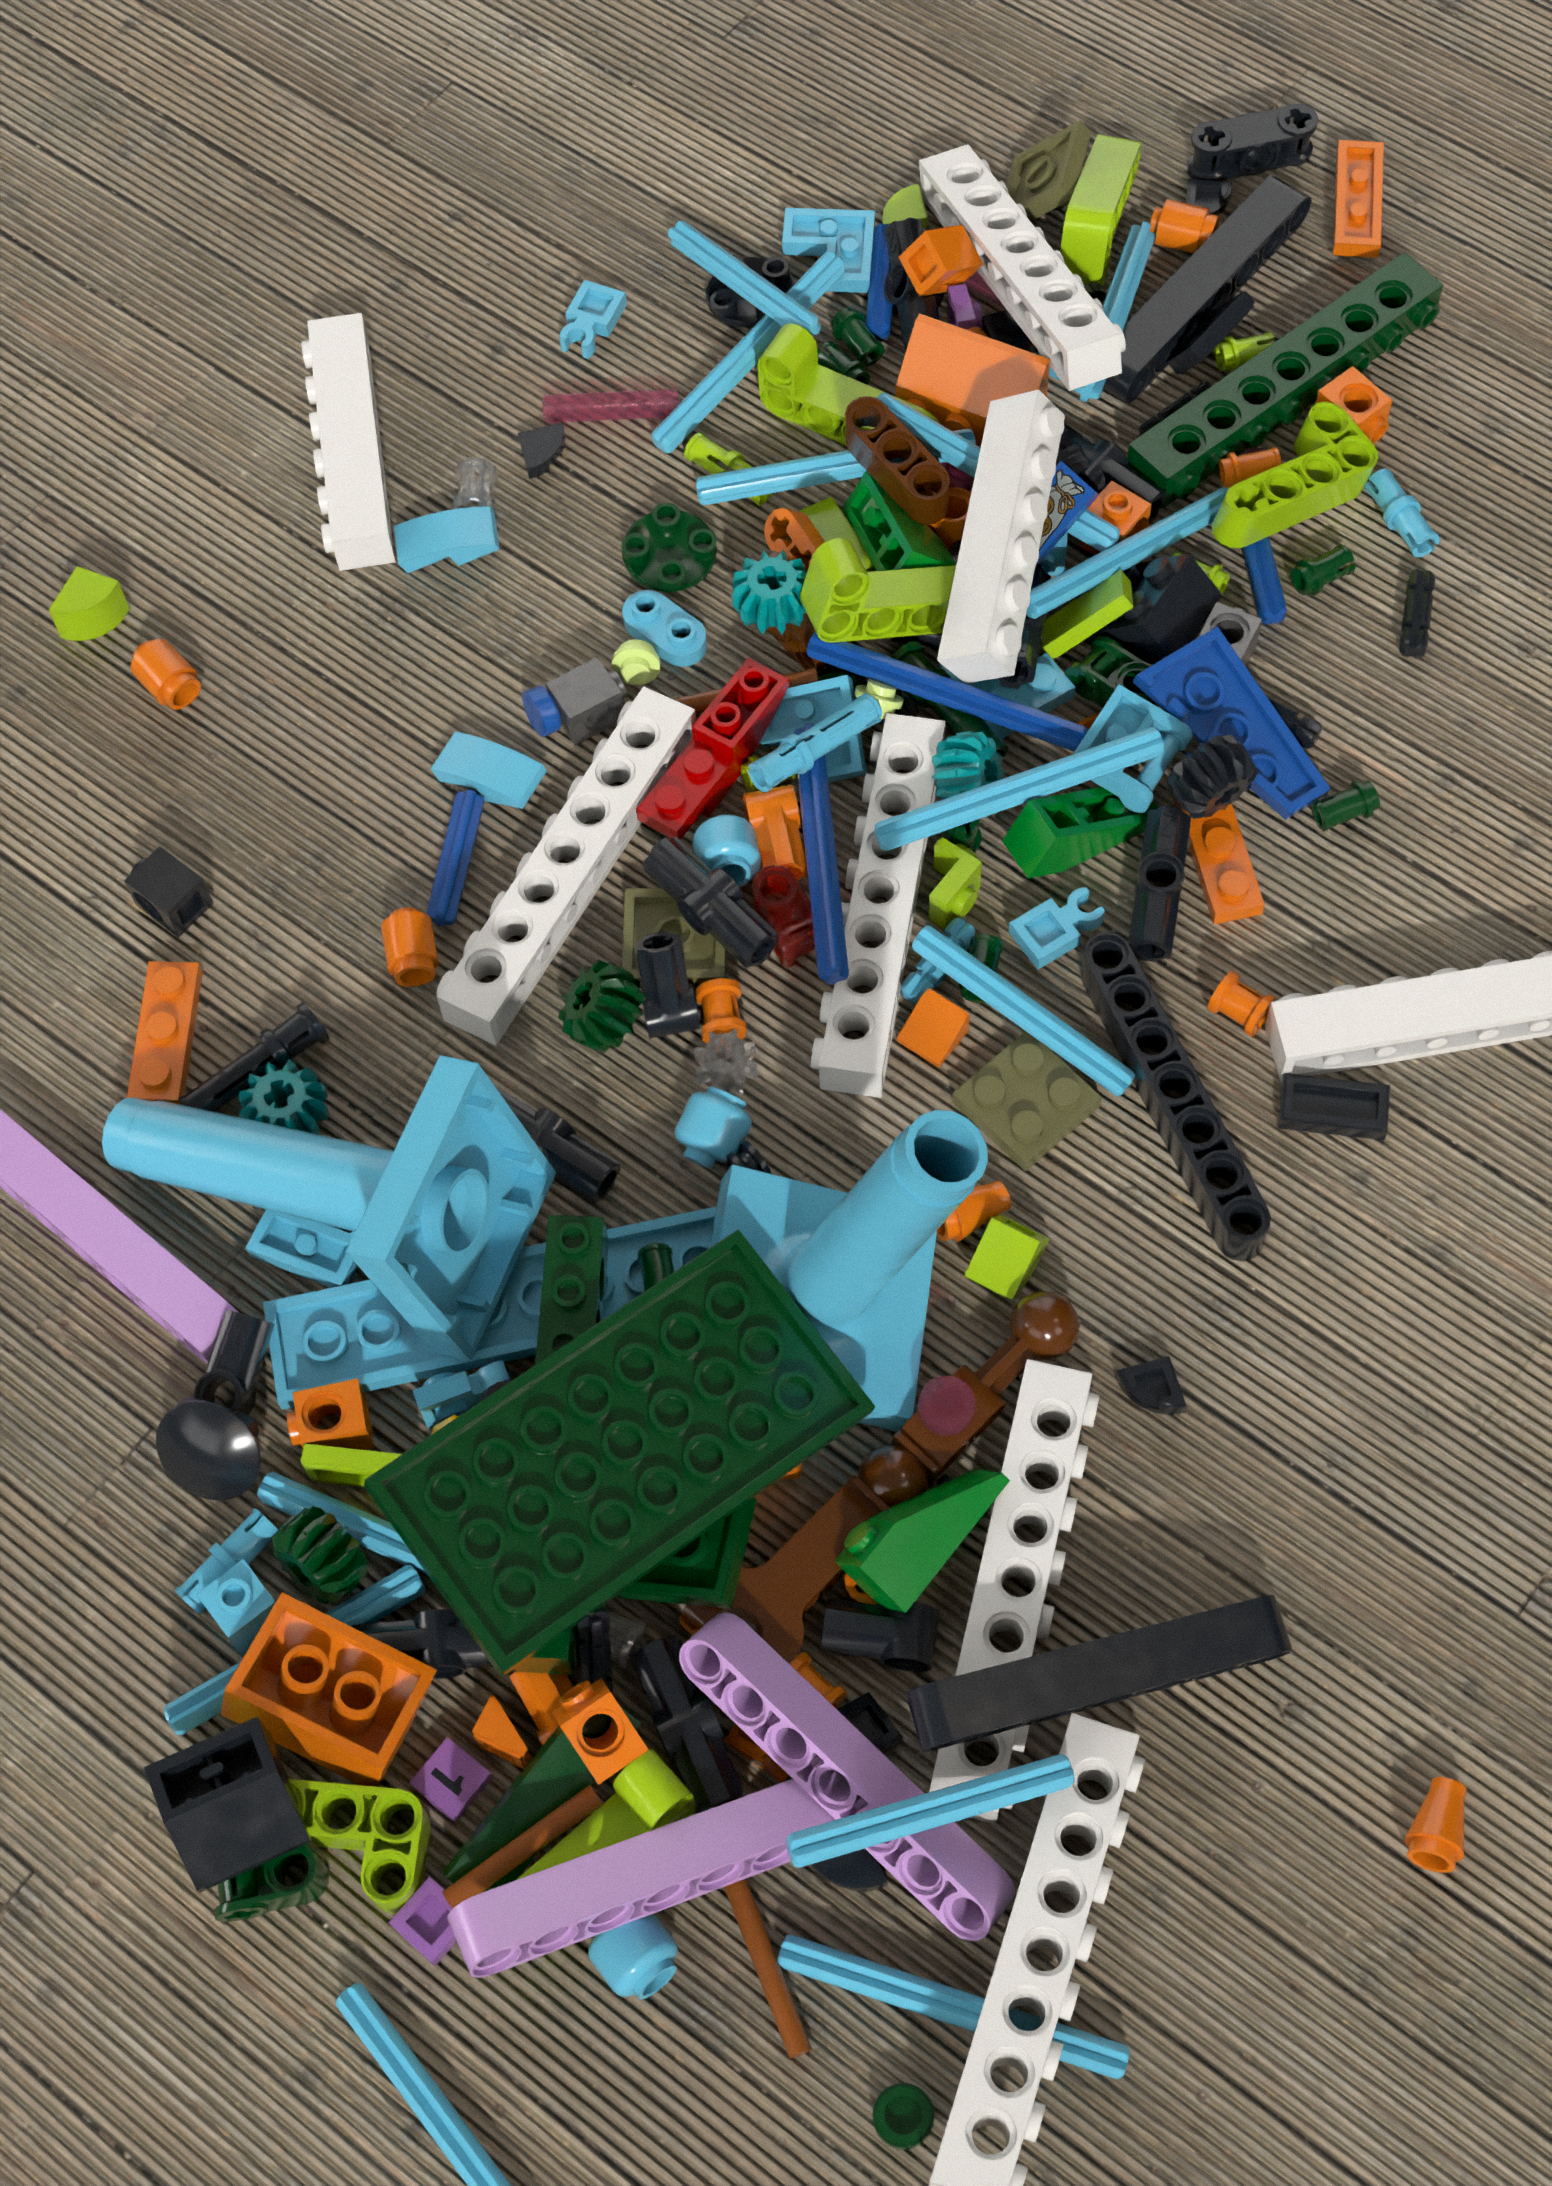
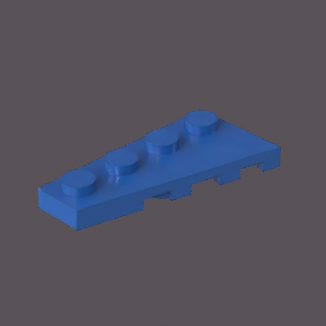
[1133,626,1331,820]

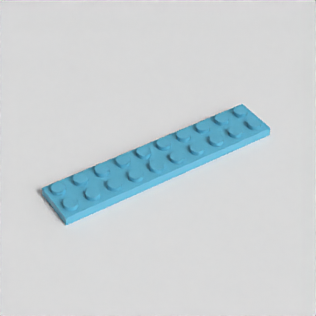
[263,1206,717,1410]

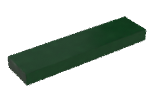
[443,1683,641,1893]

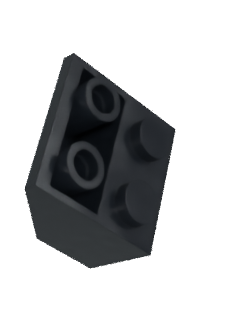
[1082,553,1222,665]
[144,1717,312,1893]

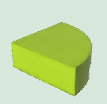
[882,184,927,229]

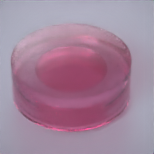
[918,1376,975,1436]

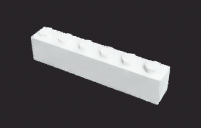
[301,313,396,571]
[937,390,1065,684]
[1265,951,1552,1081]

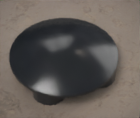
[706,254,795,328]
[156,1397,261,1500]

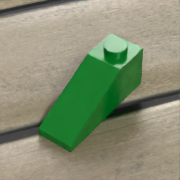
[842,471,956,571]
[1002,787,1158,879]
[835,1469,1010,1613]

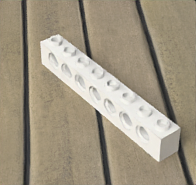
[919,144,1126,391]
[437,686,696,1046]
[811,713,946,1098]
[929,1359,1100,1824]
[929,1713,1145,2186]

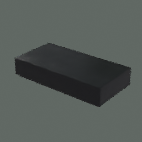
[1167,290,1255,375]
[1278,1073,1390,1140]

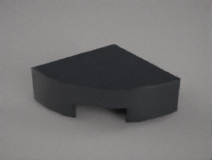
[1186,179,1233,216]
[518,423,565,479]
[1115,1356,1187,1415]
[811,1848,888,1892]

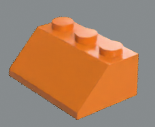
[896,313,1050,446]
[221,1592,437,1787]

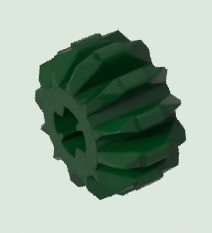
[558,960,645,1052]
[272,1506,368,1605]

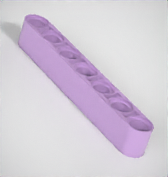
[0,1109,239,1365]
[679,1612,1015,1941]
[447,1779,835,1978]

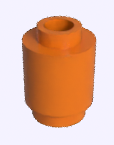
[1149,199,1219,254]
[130,639,201,710]
[381,907,439,987]

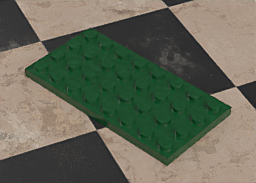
[364,1229,875,1678]

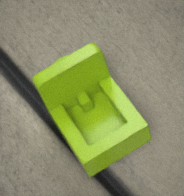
[929,837,982,930]

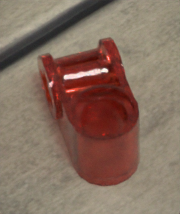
[752,865,815,969]

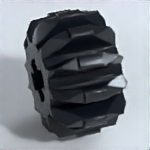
[1167,735,1258,819]

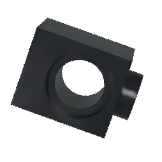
[124,846,214,938]

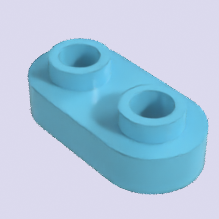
[622,590,707,667]

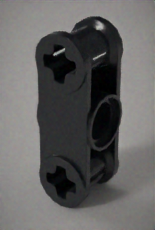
[1187,104,1318,181]

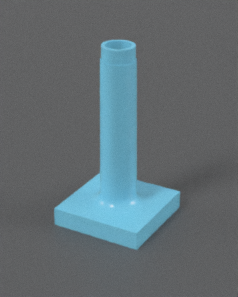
[102,1055,556,1361]
[710,1110,988,1431]

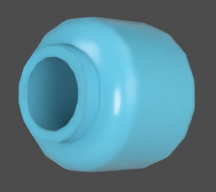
[692,815,762,888]
[675,1086,752,1169]
[588,1914,678,2000]

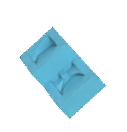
[394,506,500,573]
[431,731,547,809]

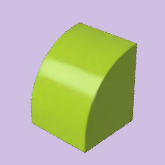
[49,566,130,641]
[964,1215,1050,1300]

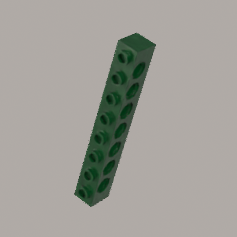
[1127,252,1444,509]
[515,1215,609,1675]

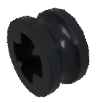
[725,1141,772,1174]

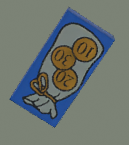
[1035,461,1099,567]

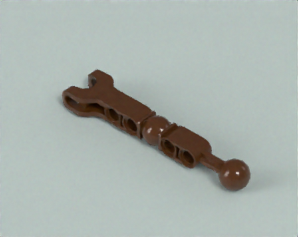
[679,1292,1080,1663]

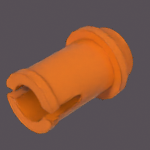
[1219,447,1282,488]

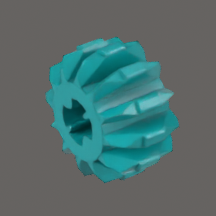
[731,549,807,635]
[931,731,1006,800]
[239,1059,329,1135]

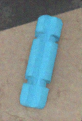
[901,918,976,1006]

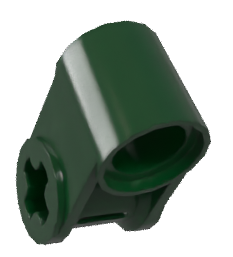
[1065,636,1158,708]
[214,1845,329,1922]

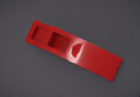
[636,658,790,840]

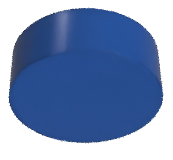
[522,685,561,737]

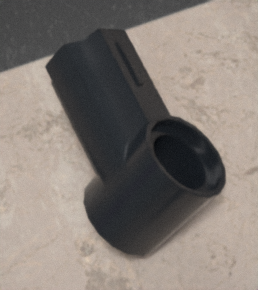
[635,931,700,1039]
[194,1309,275,1414]
[821,1598,939,1672]

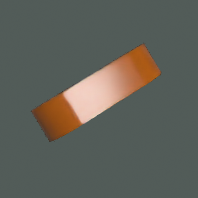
[764,508,825,572]

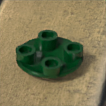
[621,502,717,592]

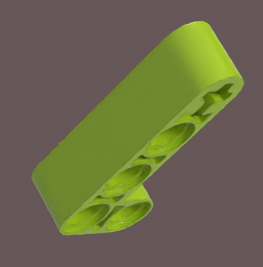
[1060,134,1142,286]
[757,323,940,445]
[1212,402,1378,548]
[800,538,956,643]
[517,1749,696,1965]
[289,1779,431,1914]

